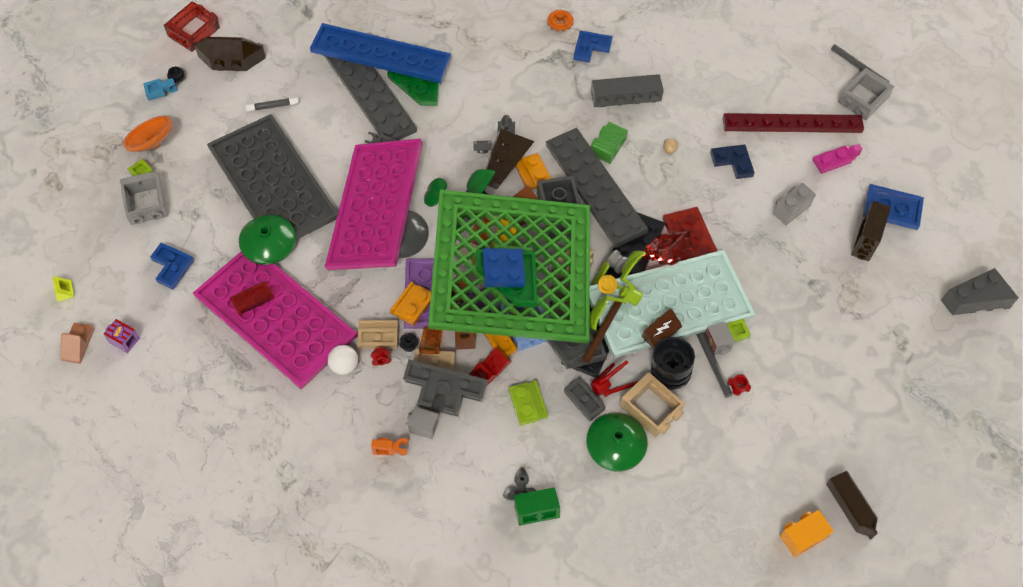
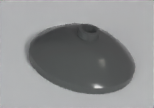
[398,210,429,258]

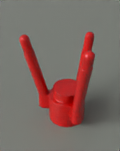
[590,360,639,398]

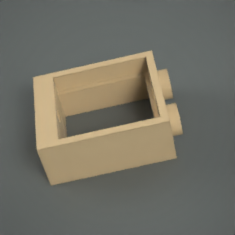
[620,372,685,438]

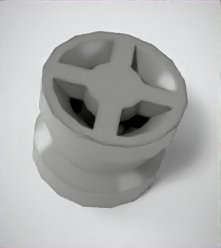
[607,250,628,274]

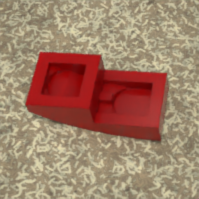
[469,347,512,385]

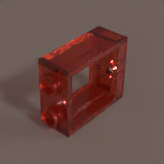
[164,1,220,52]

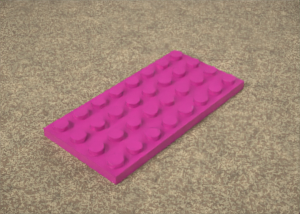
[325,139,423,270]
[193,252,358,390]

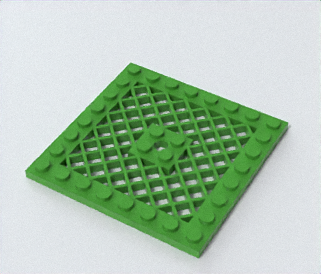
[428,190,590,343]

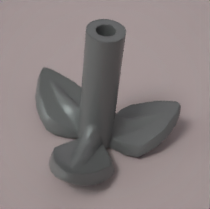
[503,467,537,501]

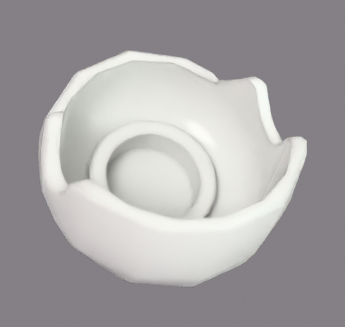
[328,345,358,375]

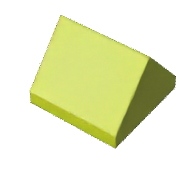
[52,276,74,302]

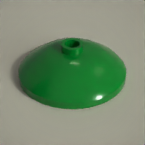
[239,215,296,265]
[586,413,648,472]

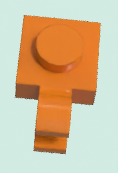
[371,437,409,456]

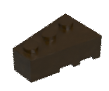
[485,129,535,189]

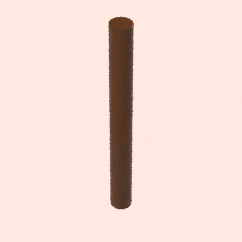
[582,301,622,363]

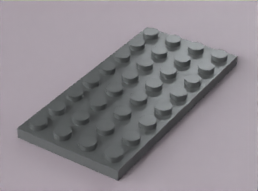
[207,114,339,240]

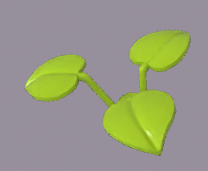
[590,251,646,330]

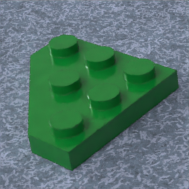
[387,71,439,106]
[476,249,538,307]

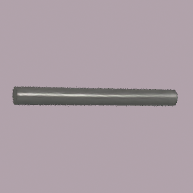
[831,44,890,82]
[696,332,733,398]

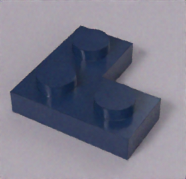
[710,144,755,179]

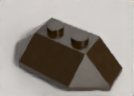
[194,37,266,71]

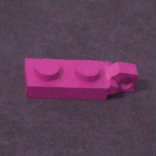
[812,144,863,174]

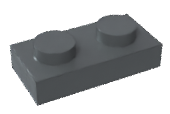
[564,378,606,421]

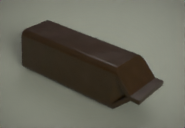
[826,471,878,540]

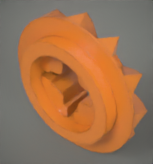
[547,10,574,32]

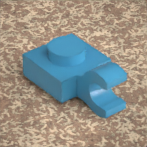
[143,78,178,100]

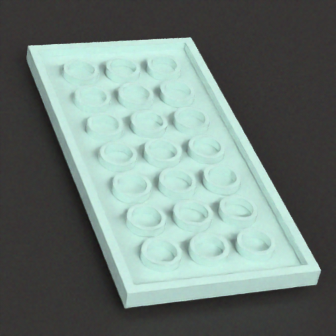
[590,250,755,358]

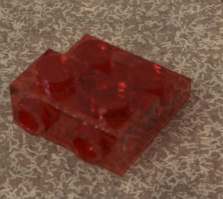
[641,231,694,265]

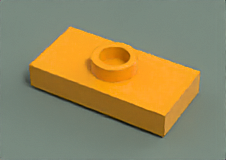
[484,334,518,356]

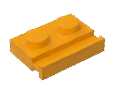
[515,153,551,189]
[390,281,431,327]

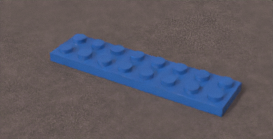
[310,23,451,83]

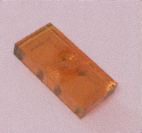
[419,326,443,354]

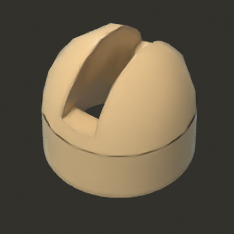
[663,139,678,154]

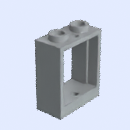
[838,68,894,120]
[120,171,168,225]

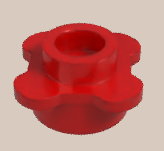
[370,347,391,366]
[728,374,751,396]

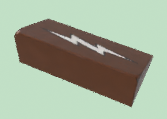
[641,308,682,349]

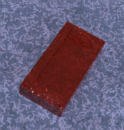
[230,281,275,315]

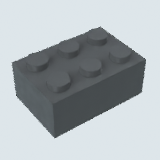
[536,176,581,238]

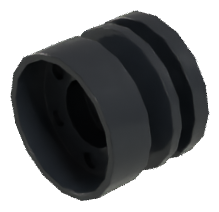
[651,337,695,390]

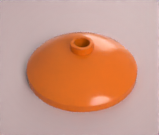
[123,115,173,152]

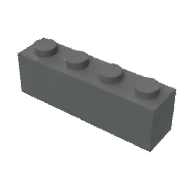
[591,74,664,107]

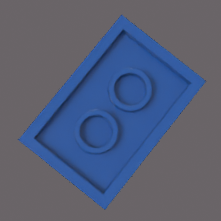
[863,184,924,230]

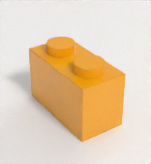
[780,510,834,558]

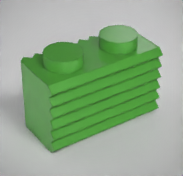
[591,122,628,164]

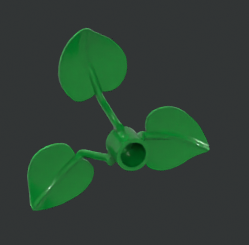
[424,169,495,243]

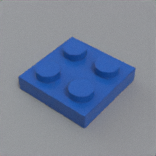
[482,248,525,287]

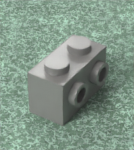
[773,183,816,225]

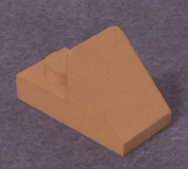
[61,323,95,364]

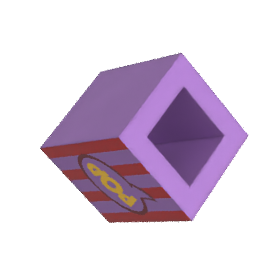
[103,319,140,353]

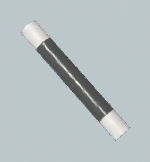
[245,97,299,112]

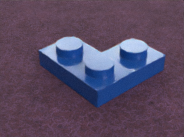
[573,30,613,63]
[150,243,194,290]

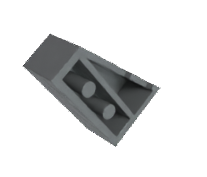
[941,268,1019,315]

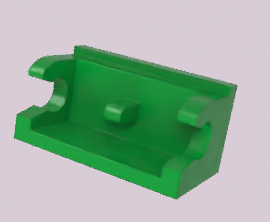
[514,487,560,526]

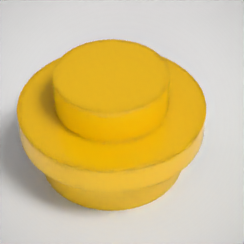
[598,275,618,295]

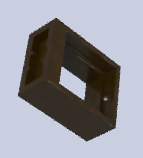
[851,201,891,261]

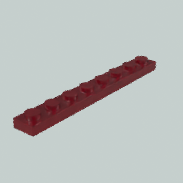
[723,113,864,133]

